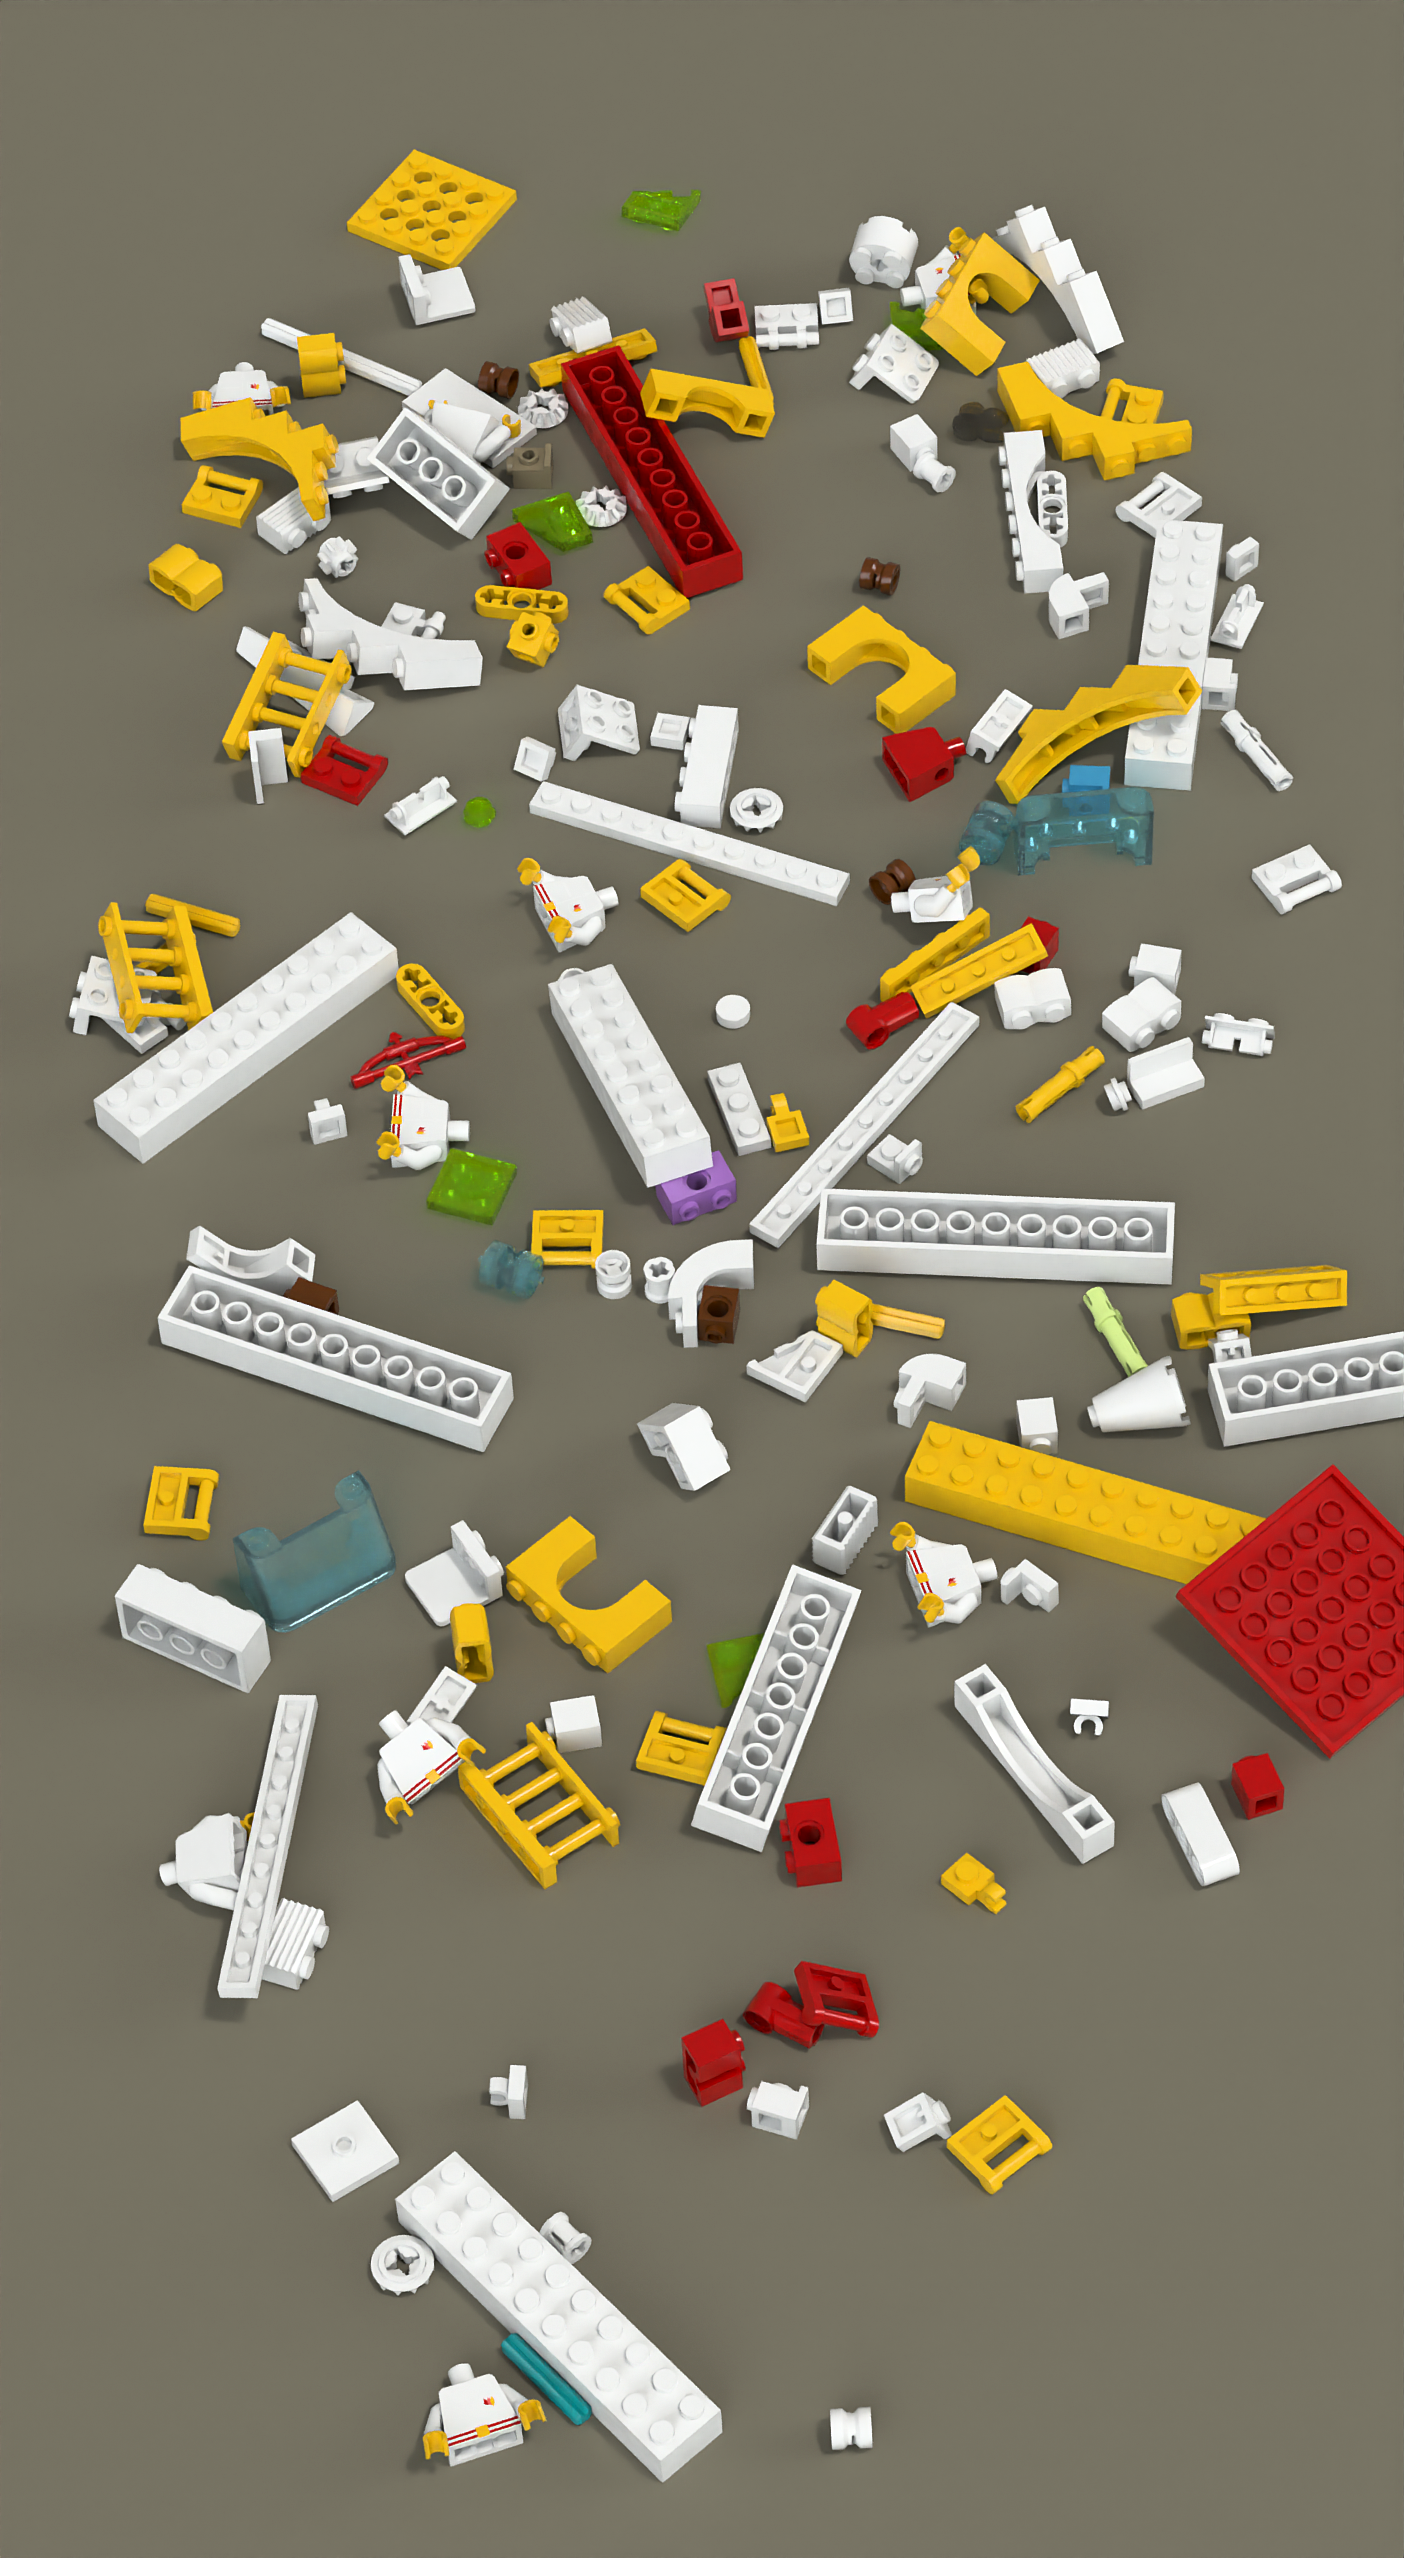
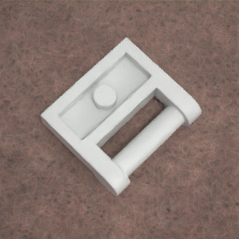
[1115,472,1202,538]
[1252,844,1342,914]

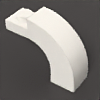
[186,1226,315,1296]
[668,1239,754,1348]

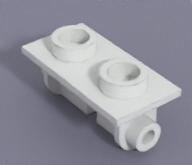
[1210,584,1264,649]
[384,776,457,835]
[1202,1013,1275,1056]

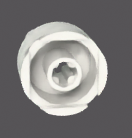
[849,216,918,288]

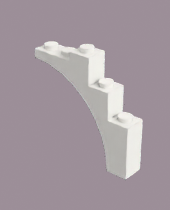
[992,205,1124,354]
[298,578,483,690]

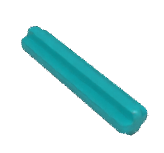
[501,2333,592,2425]

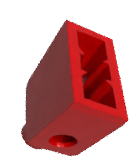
[882,727,966,802]

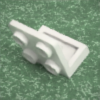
[849,323,939,404]
[69,956,157,1035]
[405,1520,504,1626]

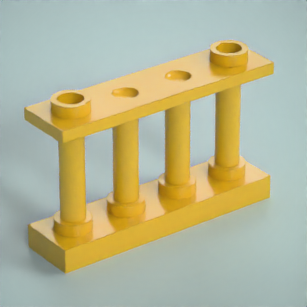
[222,631,352,778]
[98,902,213,1033]
[458,1722,620,1889]

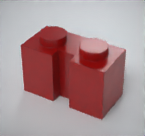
[681,2019,746,2107]

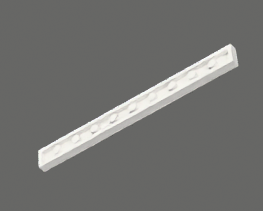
[529,781,850,906]
[749,1002,979,1248]
[217,1695,318,1998]

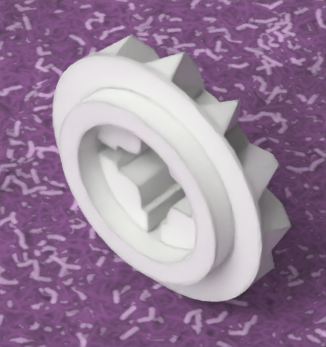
[518,387,568,428]
[576,485,627,527]
[730,788,783,833]
[371,2235,434,2296]

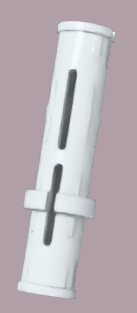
[1221,710,1293,791]

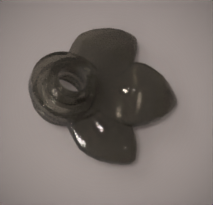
[952,402,1010,443]

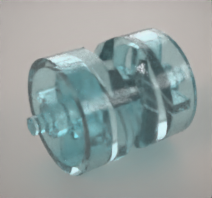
[959,801,1015,865]
[478,1240,545,1299]

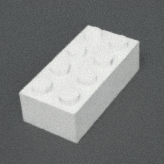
[367,408,510,540]
[115,1564,271,1693]

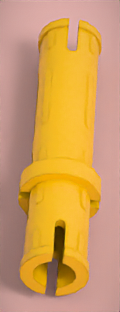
[1015,1046,1105,1123]

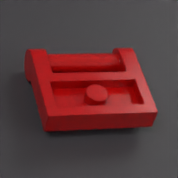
[301,735,388,806]
[794,1961,879,2038]

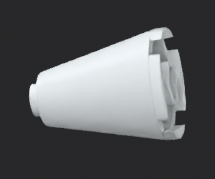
[1087,1356,1191,1432]

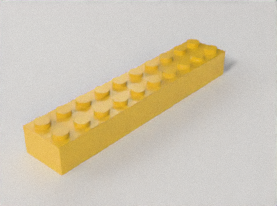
[905,1421,1267,1584]

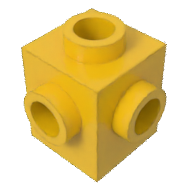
[507,612,559,667]

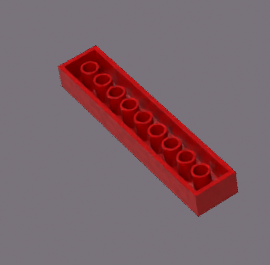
[561,345,743,598]

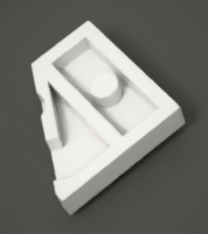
[746,1330,843,1403]

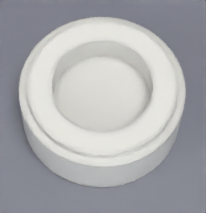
[716,995,750,1029]

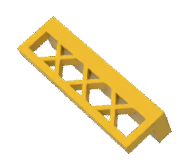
[1200,1265,1347,1315]

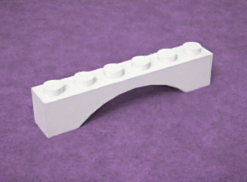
[998,430,1063,594]
[954,1664,1115,1864]

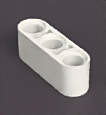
[1161,1782,1240,1886]

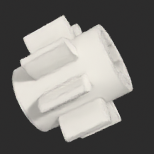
[317,536,358,578]

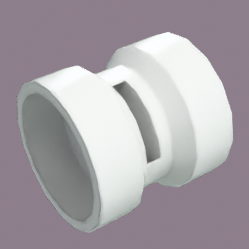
[595,1250,632,1299]
[830,2407,873,2450]

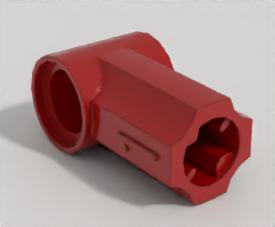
[846,992,919,1050]
[743,1982,825,2049]

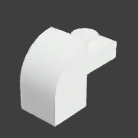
[1049,572,1109,639]
[894,1354,966,1428]

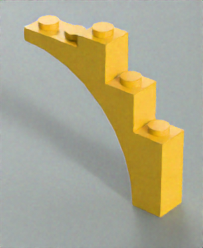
[997,361,1192,480]
[180,397,339,521]
[995,665,1202,804]

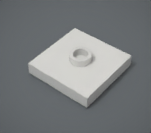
[291,2100,399,2202]

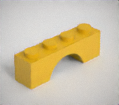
[640,368,775,438]

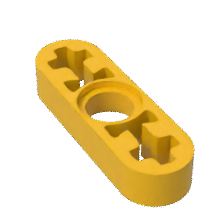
[475,585,569,624]
[396,963,465,1039]

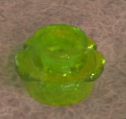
[463,797,496,828]

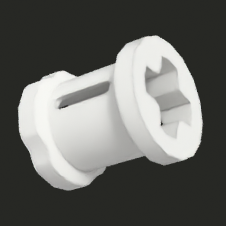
[913,452,956,492]
[643,1257,675,1304]
[539,2212,592,2264]

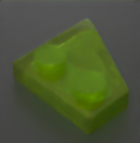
[621,190,701,231]
[512,491,593,552]

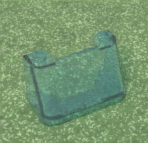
[1013,787,1154,876]
[233,1470,396,1632]

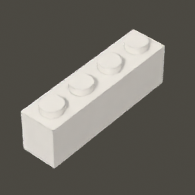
[675,705,739,829]

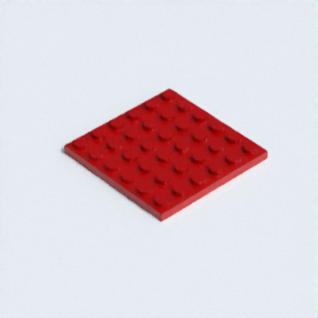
[1175,1464,1404,1759]

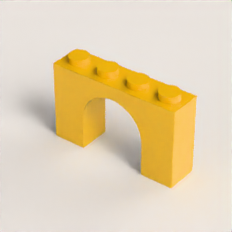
[920,232,1040,376]
[807,605,956,734]
[506,1516,672,1674]

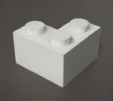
[637,1403,731,1491]

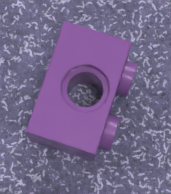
[655,1150,737,1225]

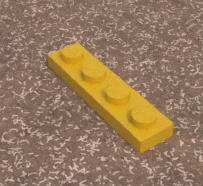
[528,328,657,387]
[880,907,990,1002]
[910,923,1048,1019]

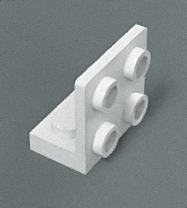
[398,254,476,325]
[324,436,389,498]
[558,685,640,761]

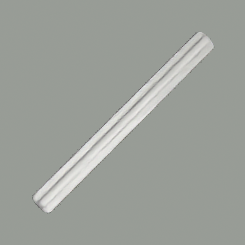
[261,318,422,396]

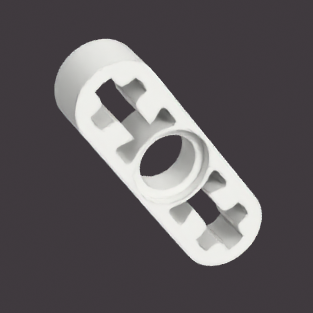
[1037,471,1068,547]

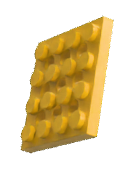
[347,149,517,270]

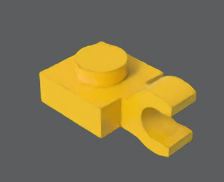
[766,1093,809,1152]
[941,1853,1007,1914]

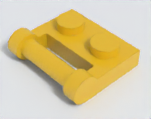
[1100,378,1164,424]
[181,465,263,528]
[603,566,690,635]
[640,859,731,932]
[531,1210,604,1269]
[143,1466,219,1541]
[636,1711,727,1786]
[947,2095,1052,2194]

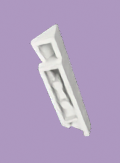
[236,627,374,736]

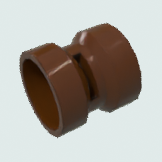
[478,361,519,399]
[859,557,900,595]
[869,859,916,905]

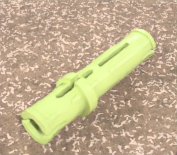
[1083,1287,1148,1377]

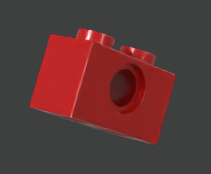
[484,522,552,590]
[779,1797,842,1888]

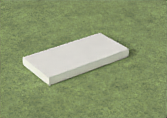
[402,368,537,468]

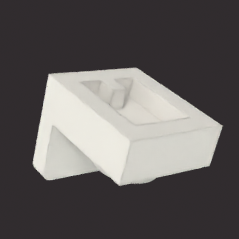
[867,1134,923,1184]
[1208,1329,1252,1363]
[1000,1559,1059,1613]
[884,2092,952,2152]

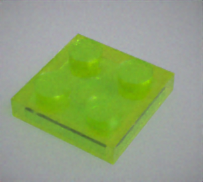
[426,1148,517,1226]

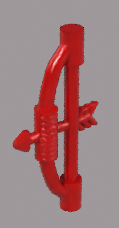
[350,1032,466,1089]

